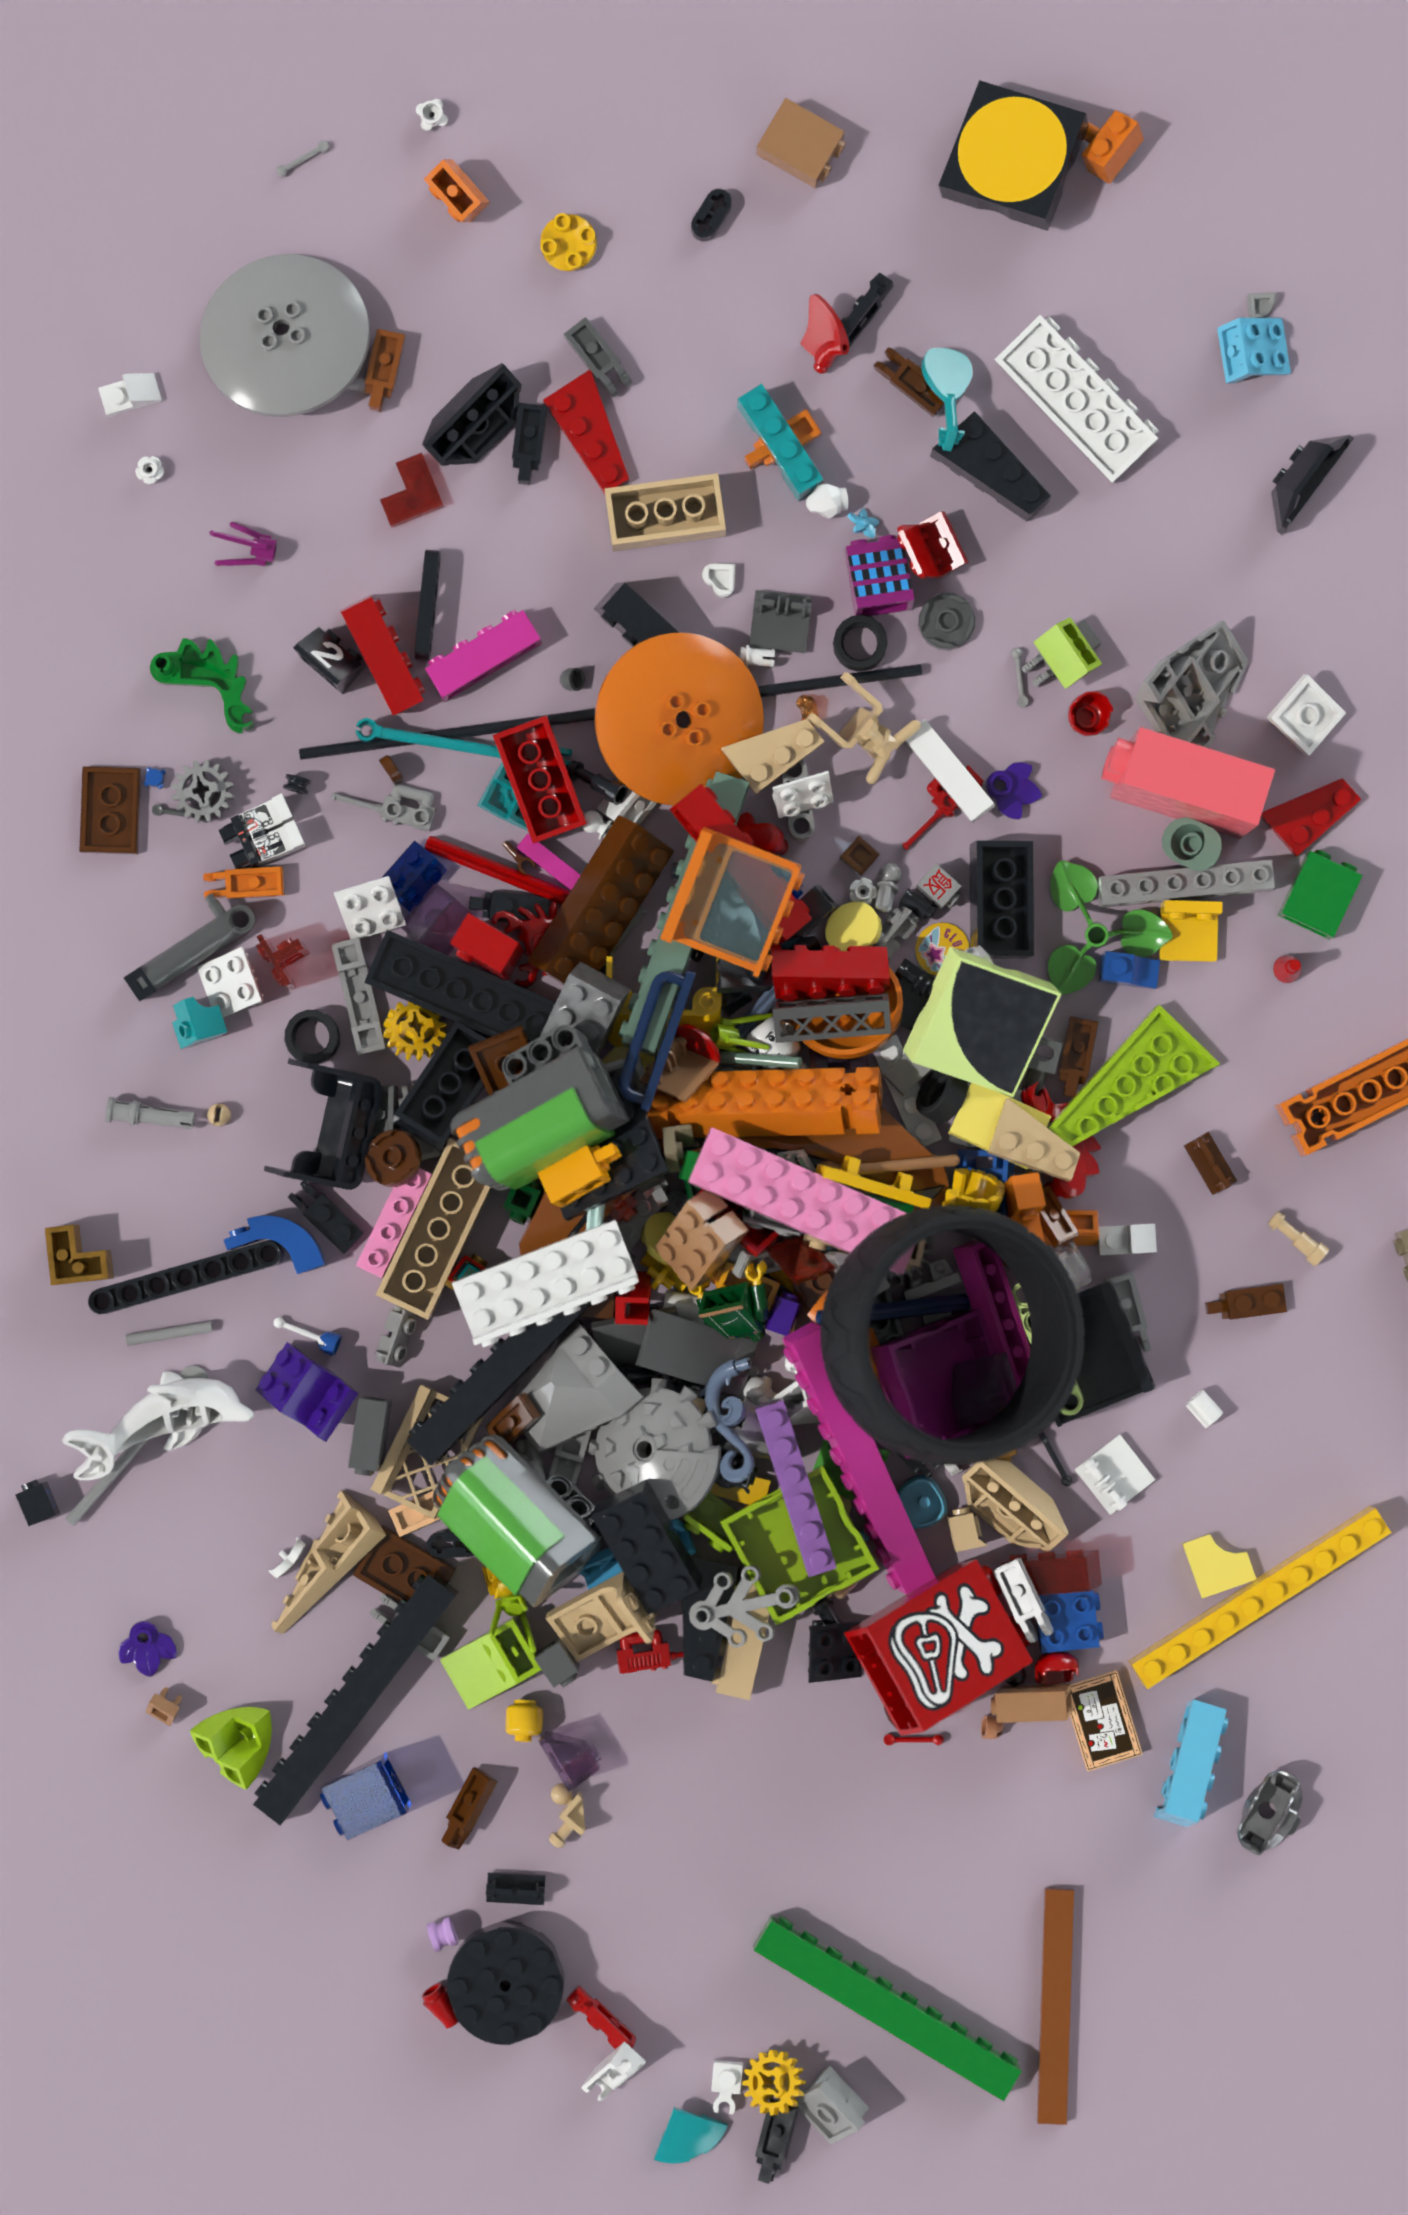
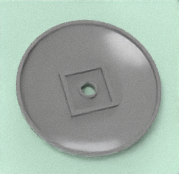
[200,254,370,417]

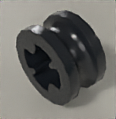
[283,774,311,795]

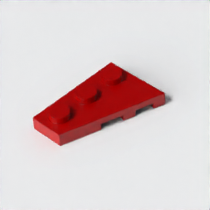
[1261,778,1361,857]

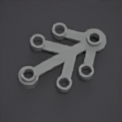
[689,1565,800,1648]

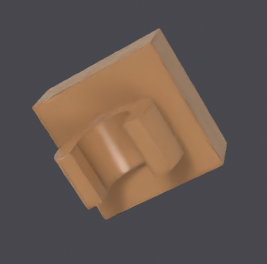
[146,1687,182,1726]

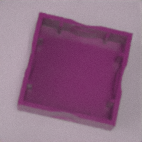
[870,1309,1010,1458]

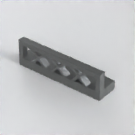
[773,993,891,1043]

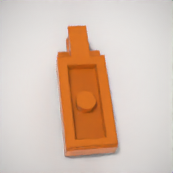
[745,409,822,470]

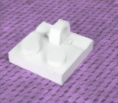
[1267,674,1346,756]

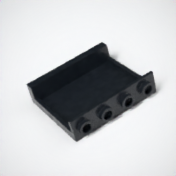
[1022,1280,1156,1427]

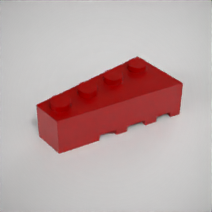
[340,595,426,716]
[770,944,890,1001]

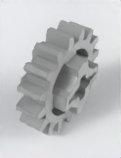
[171,760,234,823]

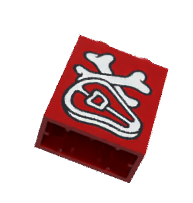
[844,1559,1033,1736]

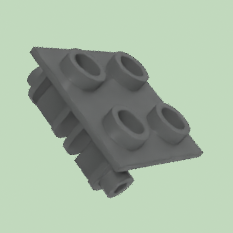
[749,590,812,653]

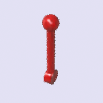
[883,1733,944,1746]

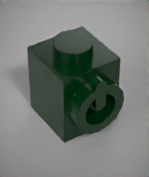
[503,1182,544,1225]

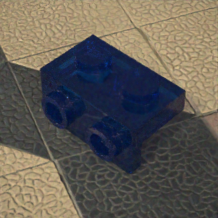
[382,840,447,912]

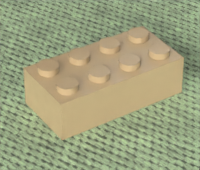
[604,473,726,552]

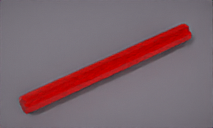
[425,836,570,905]

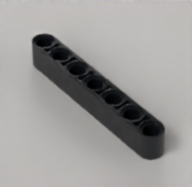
[88,1241,284,1314]

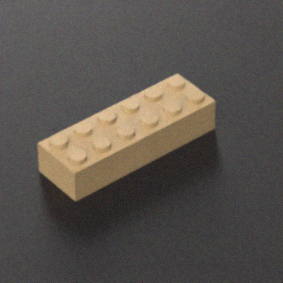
[376,1138,492,1320]

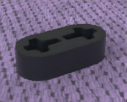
[691,189,731,242]
[427,1530,474,1558]

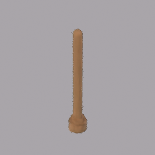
[821,1154,960,1175]

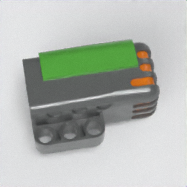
[450,1025,629,1190]
[433,1434,606,1607]

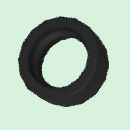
[833,615,888,672]
[284,1010,340,1065]
[916,1070,968,1124]

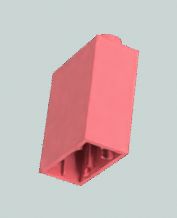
[1101,727,1275,839]

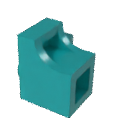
[172,997,227,1049]

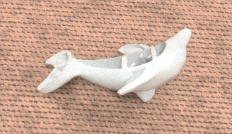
[62,1371,254,1480]

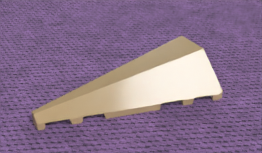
[271,1490,386,1634]

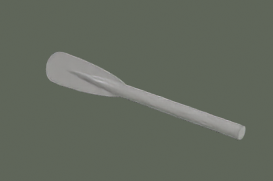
[65,1366,208,1526]

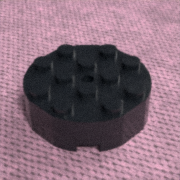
[447,1921,565,2045]

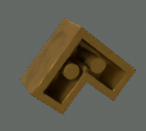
[45,1224,114,1285]

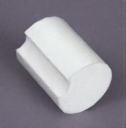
[1185,1390,1223,1428]

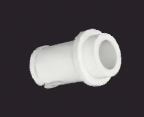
[739,645,775,668]

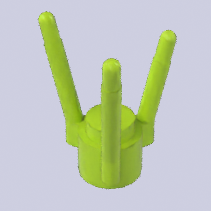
[710,1013,773,1053]
[489,1594,536,1653]

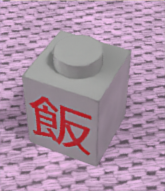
[915,863,961,910]

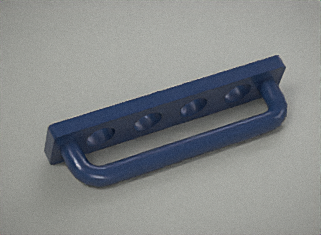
[618,970,696,1113]

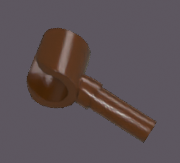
[502,840,535,874]

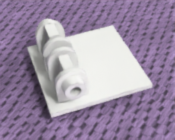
[772,771,834,818]
[334,876,406,939]
[197,947,264,1018]
[1074,1434,1155,1515]

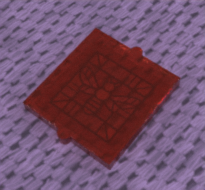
[767,1235,835,1285]

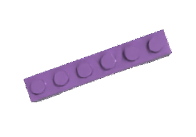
[754,1398,837,1577]

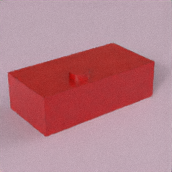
[450,913,524,981]

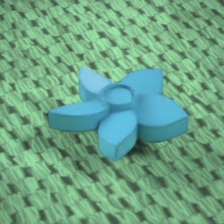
[847,508,880,538]

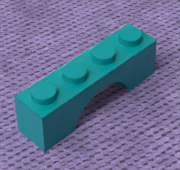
[737,383,823,501]

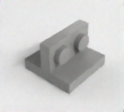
[795,2065,869,2144]

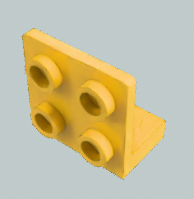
[1159,900,1222,962]

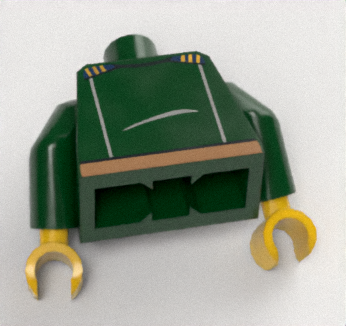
[688,1261,769,1342]

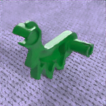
[150,638,255,734]

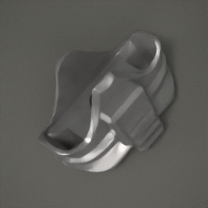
[1237,1771,1303,1855]

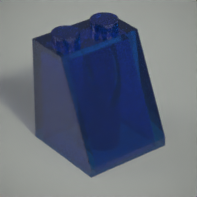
[320,1752,412,1840]

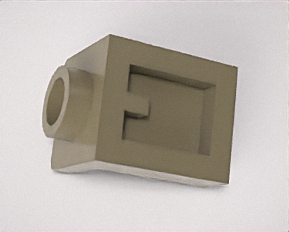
[662,1124,695,1173]

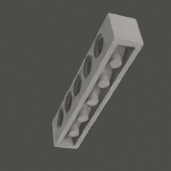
[1097,860,1275,908]

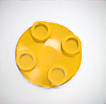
[540,213,597,271]

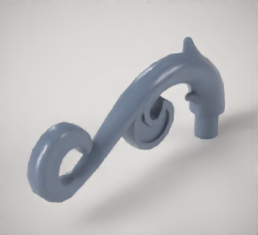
[699,1357,755,1483]

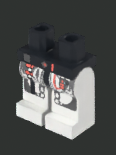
[218,793,306,869]

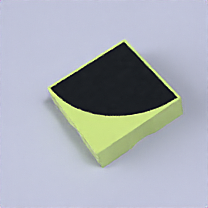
[903,946,1061,1097]

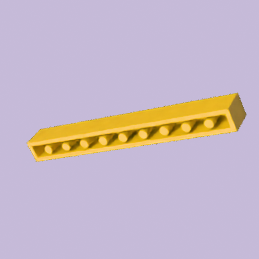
[1128,1506,1391,1689]

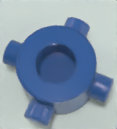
[143,767,166,790]

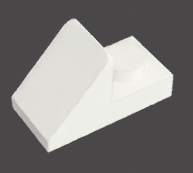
[98,373,162,417]
[1098,1224,1157,1255]

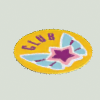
[915,923,969,976]

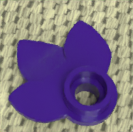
[986,762,1042,820]
[118,1621,177,1677]

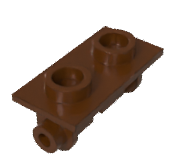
[1184,1131,1237,1195]

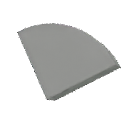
[1247,292,1277,318]

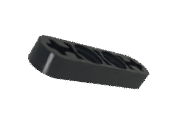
[415,550,441,661]

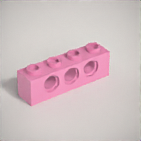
[356,1167,432,1278]

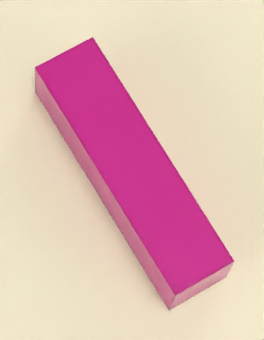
[517,833,580,891]

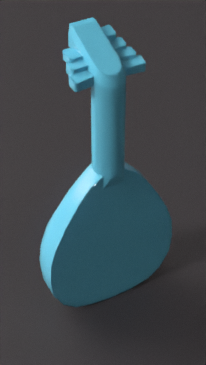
[859,1475,948,1542]

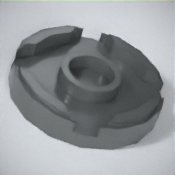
[918,593,975,650]

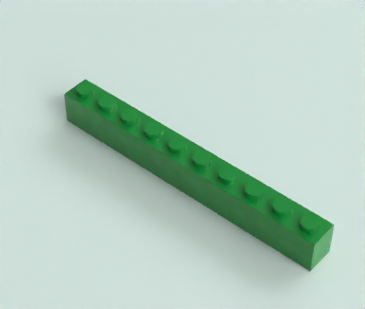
[753,1915,1022,2102]

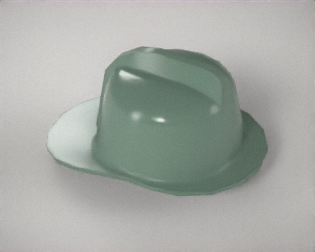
[1162,817,1222,871]

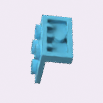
[1217,318,1291,383]

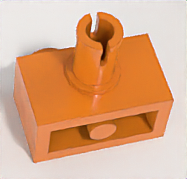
[1081,110,1144,184]

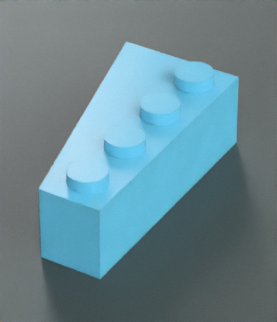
[1154,1699,1229,1827]

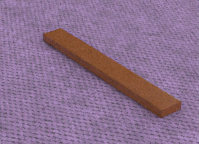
[1037,1888,1074,2125]

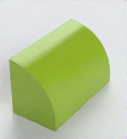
[1033,617,1102,689]

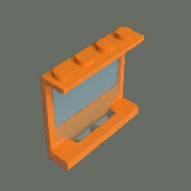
[660,827,805,977]

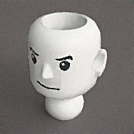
[745,1016,809,1070]

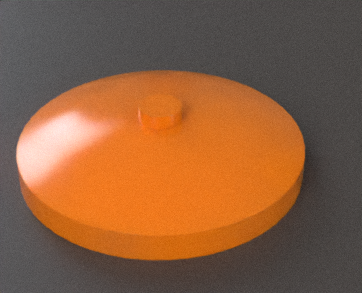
[790,967,903,1059]

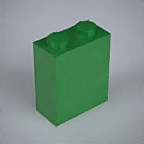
[1277,850,1363,940]

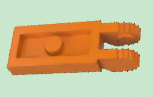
[203,866,285,899]

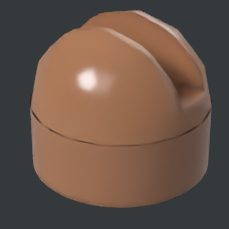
[981,1715,1004,1739]

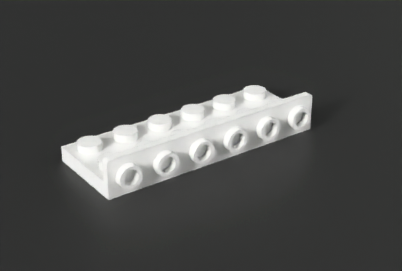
[995,315,1159,483]
[452,1219,639,1347]

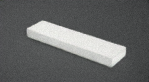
[905,719,995,824]

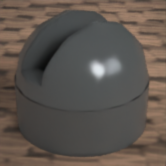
[560,668,585,691]

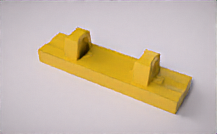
[815,1155,932,1208]

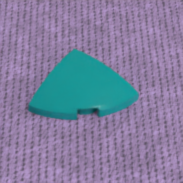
[477,762,528,831]
[654,2107,728,2164]

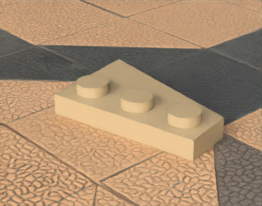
[721,719,825,795]
[988,1098,1080,1182]

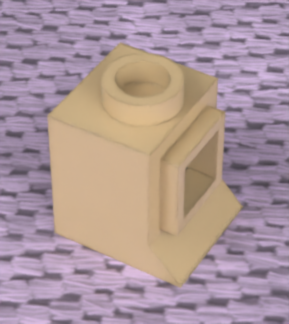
[947,1506,987,1552]

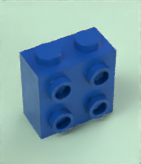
[1036,1586,1104,1653]

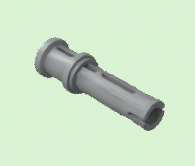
[105,1097,195,1130]

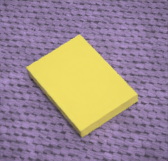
[948,1083,1051,1169]

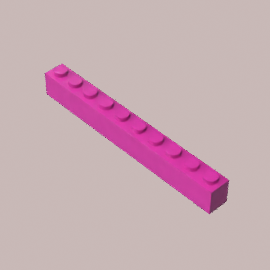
[782,1322,935,1595]

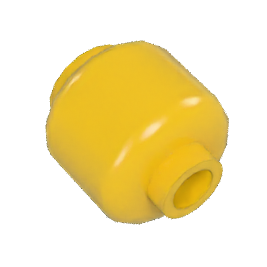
[505,1700,543,1742]

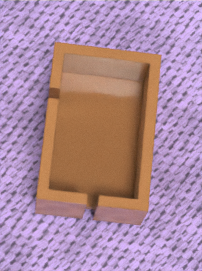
[655,1190,749,1291]

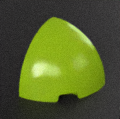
[190,1707,272,1790]

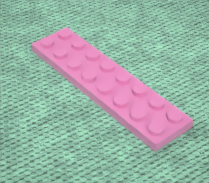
[688,1128,916,1275]

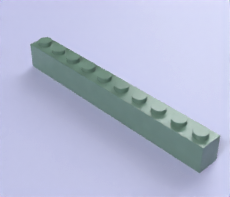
[619,771,749,1057]

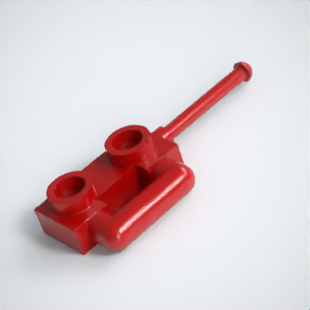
[902,765,984,850]
[616,1629,683,1674]

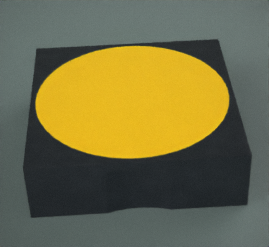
[938,80,1089,231]

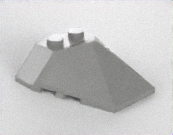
[1135,620,1249,748]
[507,1318,644,1453]

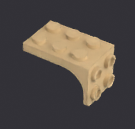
[546,1572,657,1662]

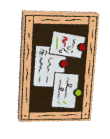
[1070,1670,1143,1771]

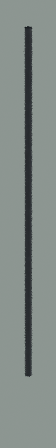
[299,664,922,760]

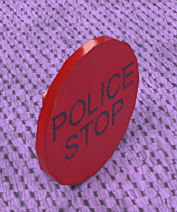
[674,1024,720,1064]

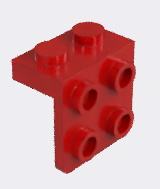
[897,511,969,579]

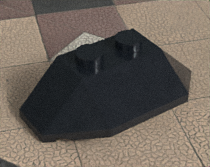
[422,363,522,466]
[1271,435,1354,535]

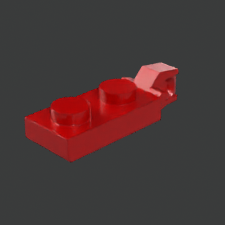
[566,1985,636,2049]

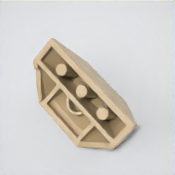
[962,1459,1069,1552]

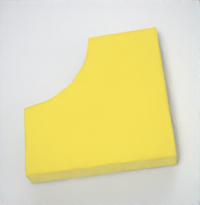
[1182,1534,1257,1599]

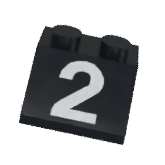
[293,627,365,694]

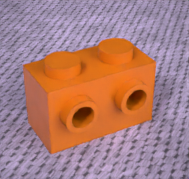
[424,159,490,222]

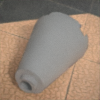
[717,1397,801,1461]

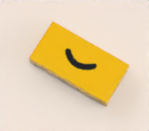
[710,1476,771,1505]

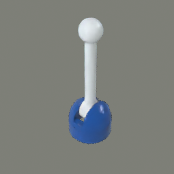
[274,1317,342,1356]

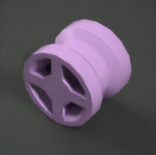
[427,1917,458,1952]

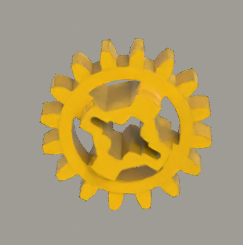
[383,1002,446,1061]
[742,2050,806,2115]

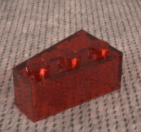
[1001,1549,1102,1595]

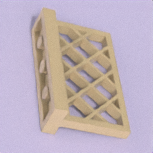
[370,1385,485,1519]

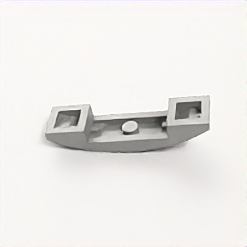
[331,937,386,1056]

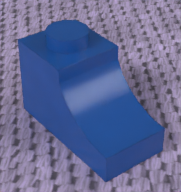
[1099,951,1160,989]

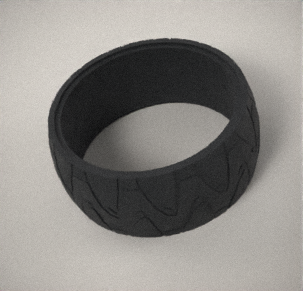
[820,1205,1085,1465]

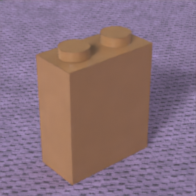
[756,98,846,188]
[991,1684,1072,1723]

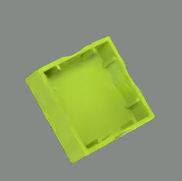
[720,1465,879,1626]

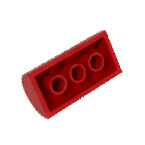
[492,715,587,844]

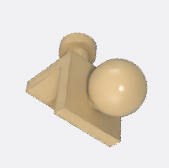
[549,1783,586,1848]

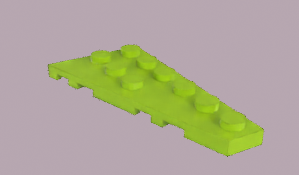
[1047,1005,1220,1146]

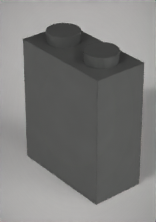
[348,1396,392,1476]

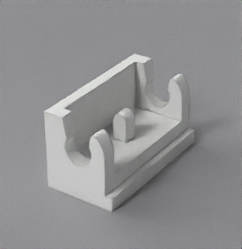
[581,2042,646,2101]

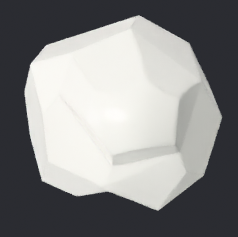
[806,483,848,519]

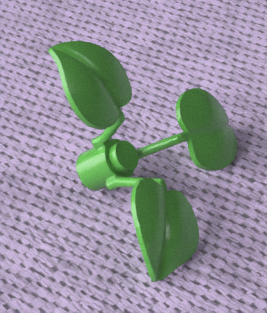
[1048,860,1173,995]

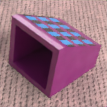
[845,535,915,616]

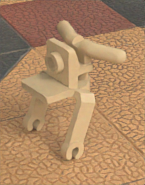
[807,672,921,784]

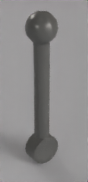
[152,804,208,823]

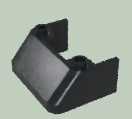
[264,1058,382,1190]

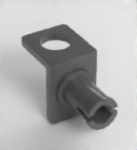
[1025,1037,1062,1096]

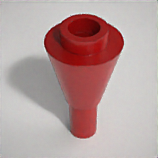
[1273,955,1302,983]

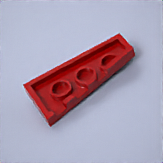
[543,369,629,495]

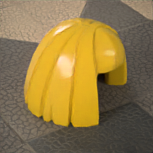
[942,1168,1005,1212]

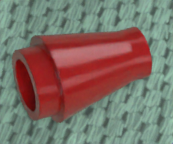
[421,1983,458,2029]

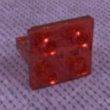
[256,934,310,990]

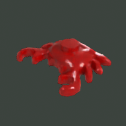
[491,902,557,988]

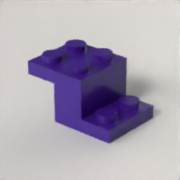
[255,1342,358,1442]

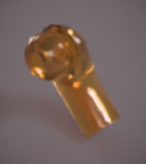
[796,695,819,727]

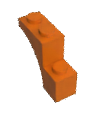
[1003,1172,1046,1266]

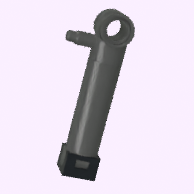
[124,893,256,1002]

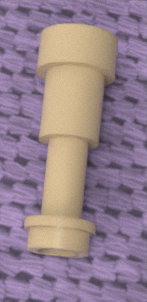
[1267,1211,1329,1267]

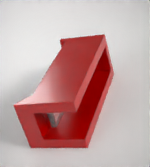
[615,1271,651,1325]

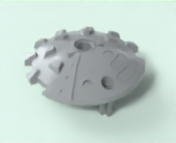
[587,1378,721,1521]

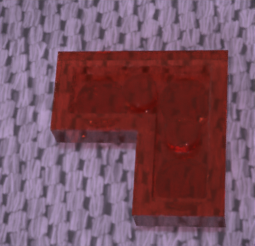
[380,452,444,528]

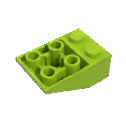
[440,1617,541,1710]

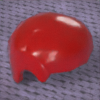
[1068,691,1113,736]
[1035,1651,1079,1684]

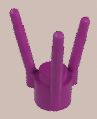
[209,522,277,567]

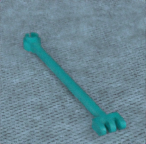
[355,718,573,767]

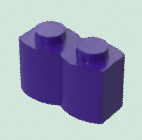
[764,1292,802,1336]

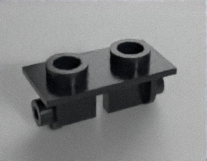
[486,1872,546,1905]

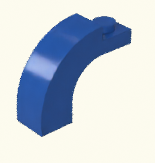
[223,1215,327,1274]

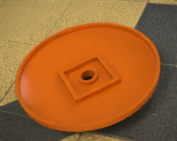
[595,633,764,806]

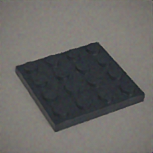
[560,1069,670,1221]

